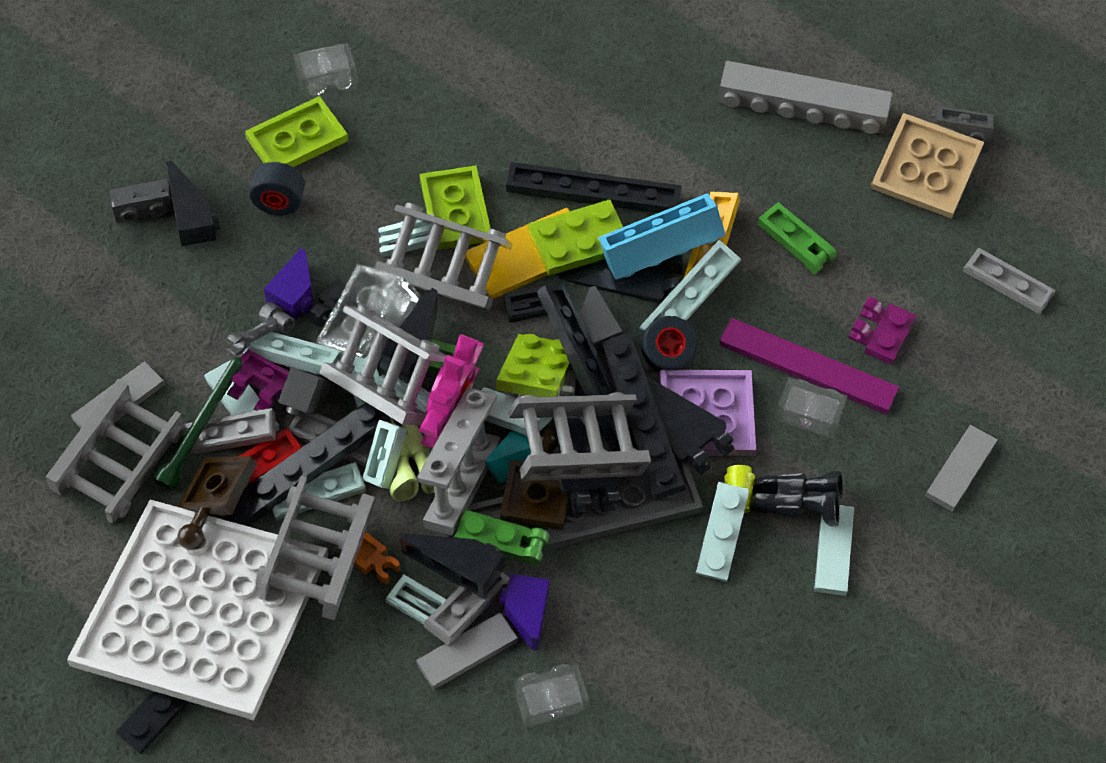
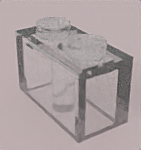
[294,43,358,96]
[775,377,847,440]
[514,664,590,729]

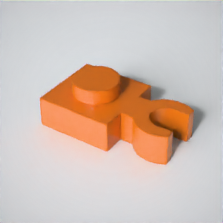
[341,532,400,584]

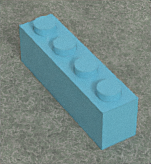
[598,193,726,280]

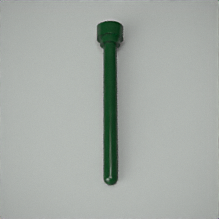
[152,357,243,491]

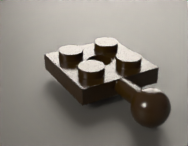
[500,428,569,530]
[177,456,257,550]

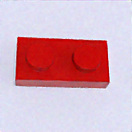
[238,428,302,485]

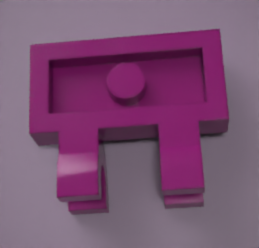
[848,296,917,365]
[227,349,289,411]

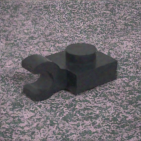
[311,279,361,328]

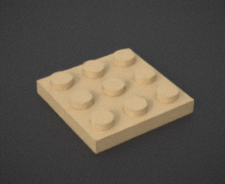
[871,113,984,219]

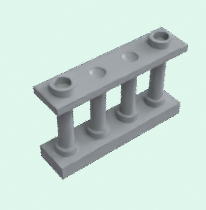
[374,203,512,311]
[320,304,446,426]
[46,379,184,524]
[417,387,501,536]
[508,392,651,481]
[255,476,375,621]

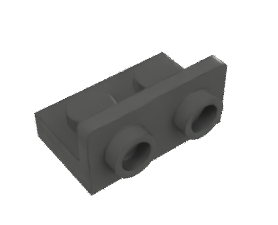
[935,106,994,154]
[109,178,174,223]

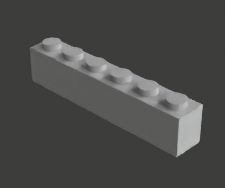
[718,61,892,134]

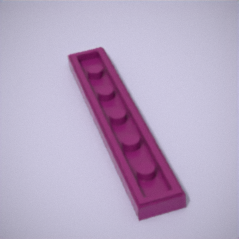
[719,318,899,415]

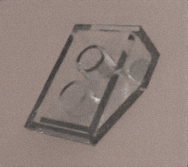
[316,264,420,359]

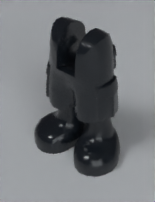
[751,471,843,527]

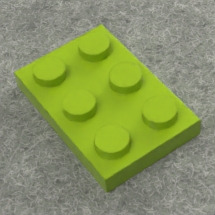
[245,96,348,167]
[420,165,491,250]
[528,200,623,276]
[496,334,571,397]

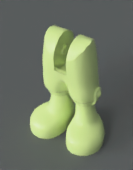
[390,419,435,502]

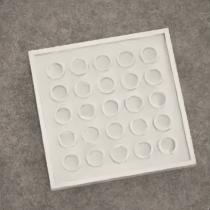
[67,500,328,720]

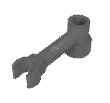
[227,302,295,355]

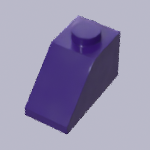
[264,248,313,320]
[500,574,549,651]

